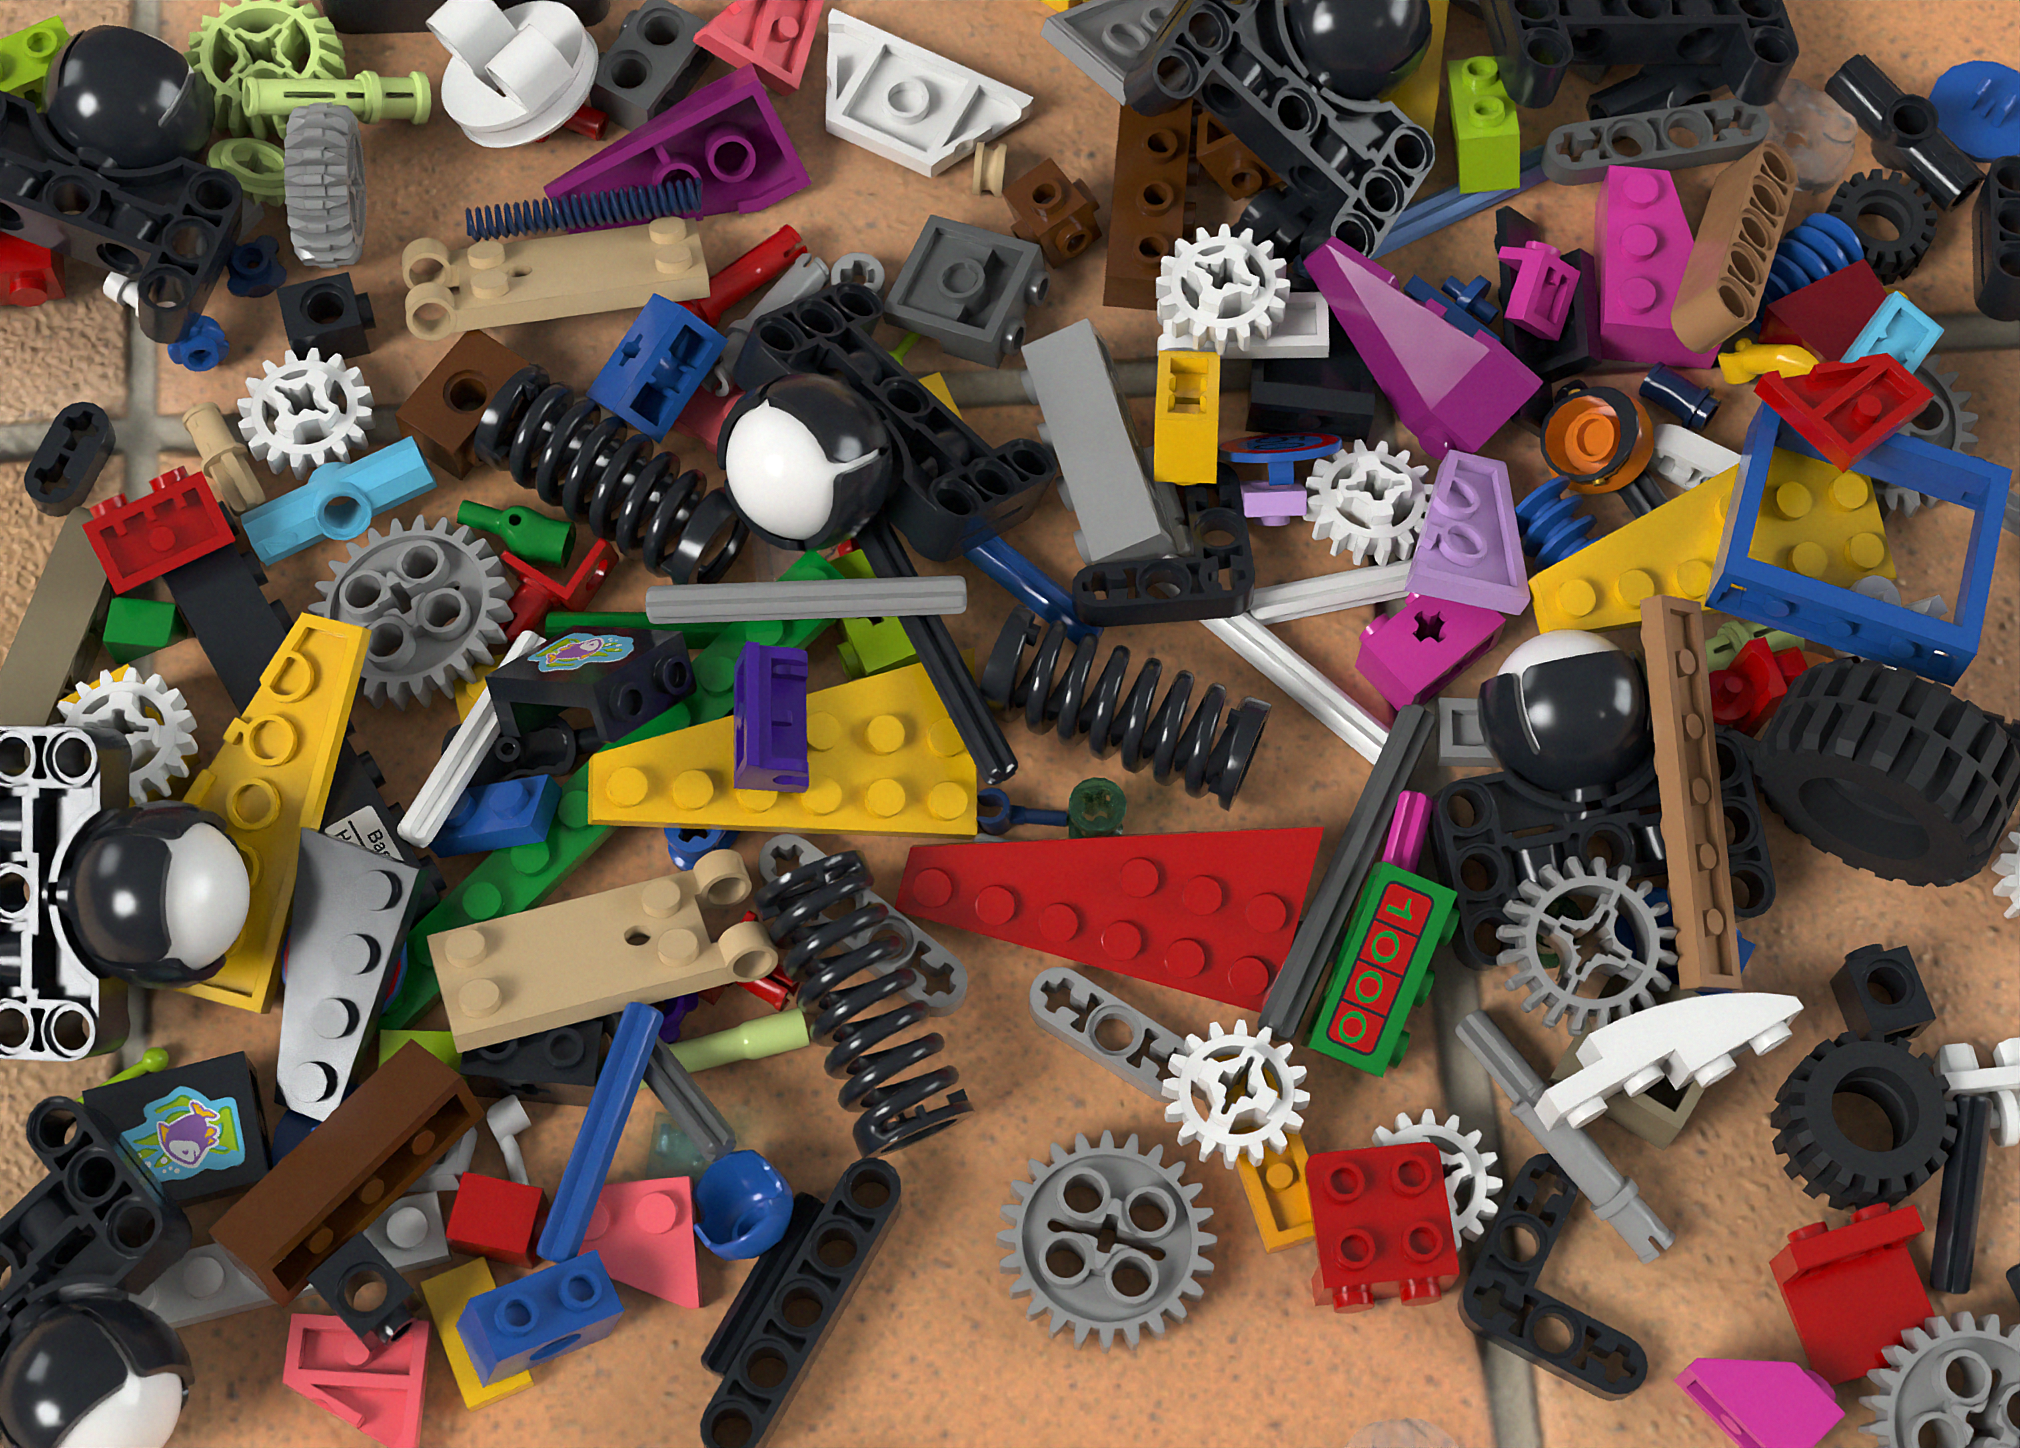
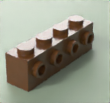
[1103,95,1204,311]
[207,1038,485,1309]

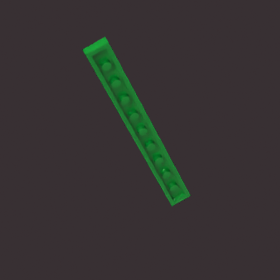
[375,551,846,1035]

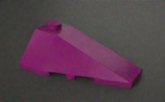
[543,63,812,234]
[1303,236,1543,461]

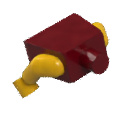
[1717,259,1909,385]

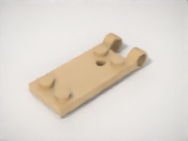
[402,216,711,341]
[427,849,778,1053]

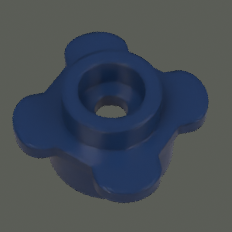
[225,235,287,298]

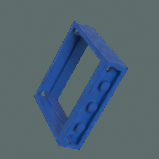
[1704,400,2012,687]

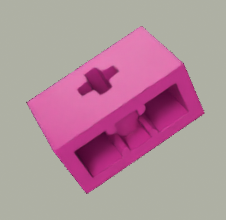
[1355,592,1507,712]

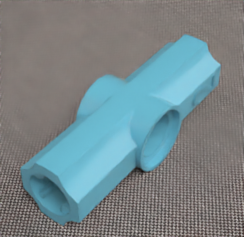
[240,435,438,566]

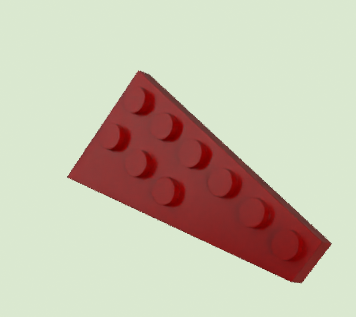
[894,825,1325,1013]

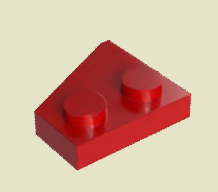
[1753,353,1935,473]

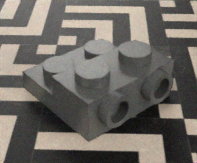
[882,214,1051,369]

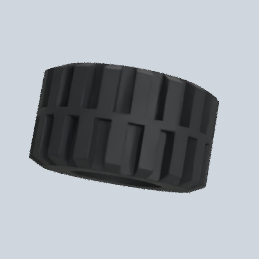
[1770,1030,1958,1212]

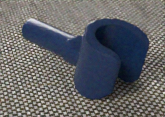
[976,788,1067,836]

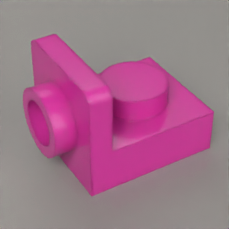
[1497,241,1581,341]

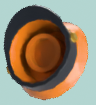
[1540,386,1654,494]

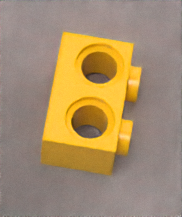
[1154,350,1220,486]

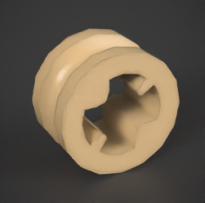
[972,141,1007,198]

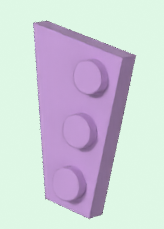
[1404,449,1531,616]

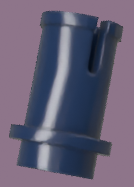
[1639,361,1721,432]

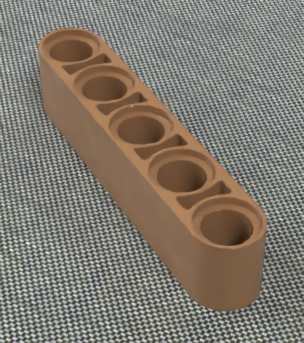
[1670,140,1798,354]

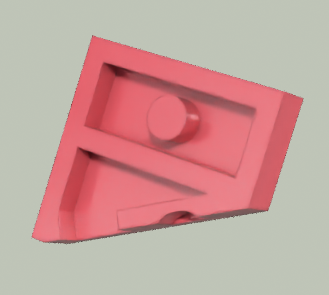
[554,1176,704,1309]

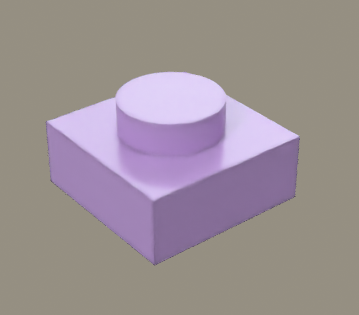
[1240,479,1307,526]

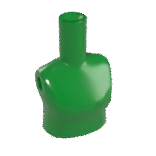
[457,499,576,570]

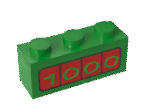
[1300,861,1460,1078]

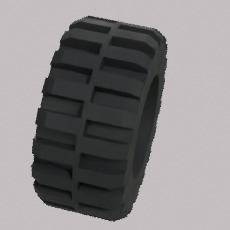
[1753,658,2020,887]

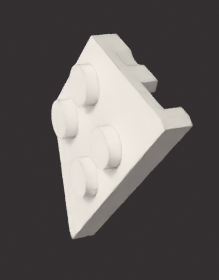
[826,8,1034,178]

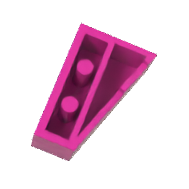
[1594,165,1723,369]

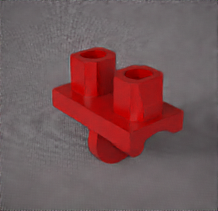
[1708,637,1808,738]

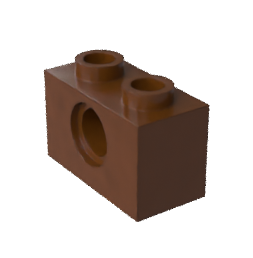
[394,329,531,481]

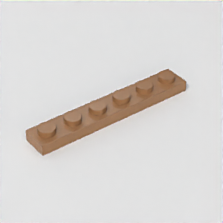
[1640,594,1742,993]

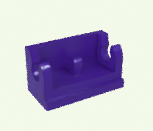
[734,641,809,793]

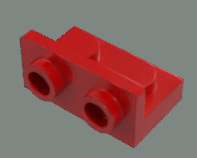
[82,466,236,595]

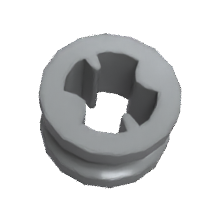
[831,252,885,300]

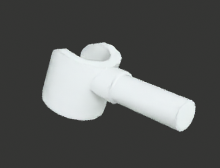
[487,1095,531,1186]

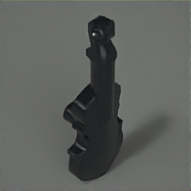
[441,715,606,788]

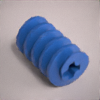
[1747,212,1864,335]
[1515,475,1607,573]

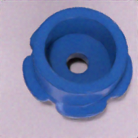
[167,315,230,372]

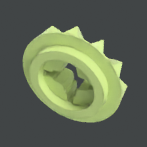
[206,138,286,207]

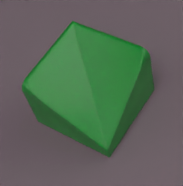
[103,597,188,664]

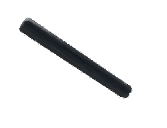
[855,509,1018,785]

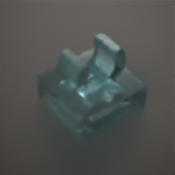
[645,1112,714,1186]

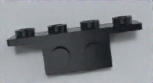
[1494,205,1603,438]

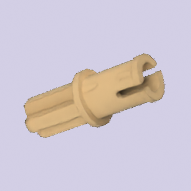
[182,402,267,517]

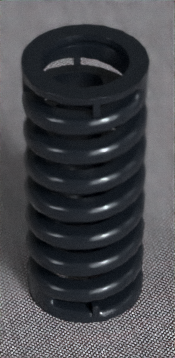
[474,364,751,585]
[979,604,1272,812]
[753,850,975,1158]

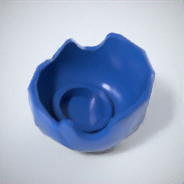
[692,1149,794,1261]

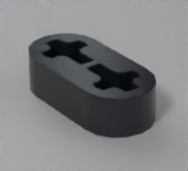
[24,402,116,517]

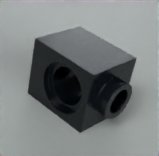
[276,272,377,363]
[1829,944,1936,1044]
[306,1231,424,1352]

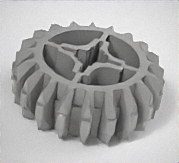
[283,102,367,268]
[1496,857,1678,1037]

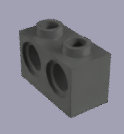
[589,0,715,132]

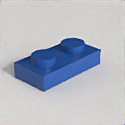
[428,774,563,858]

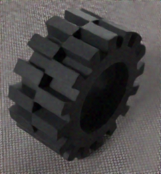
[1825,169,1938,286]

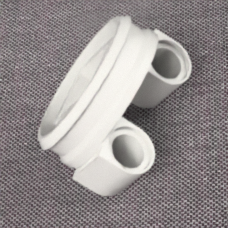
[426,0,598,148]

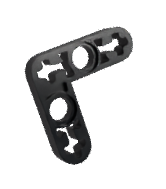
[1072,461,1255,627]
[1457,1153,1648,1401]

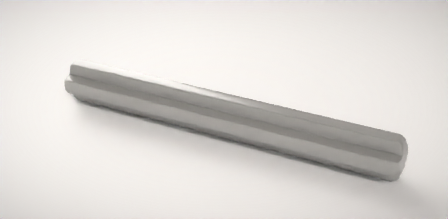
[645,575,967,624]

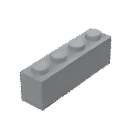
[1020,318,1179,566]

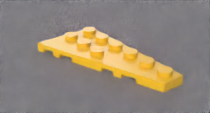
[1528,446,1898,634]
[171,612,372,1014]
[588,647,977,840]

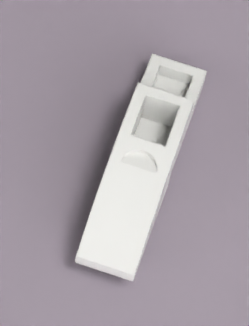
[1534,993,1804,1132]

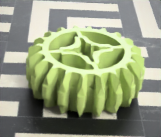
[183,0,347,141]

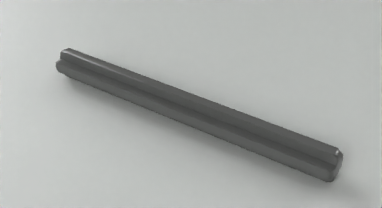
[1257,703,1436,1042]

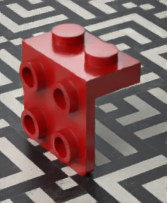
[1304,1142,1460,1314]
[1769,1202,1935,1387]

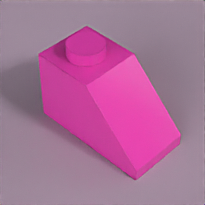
[1674,1358,1846,1448]

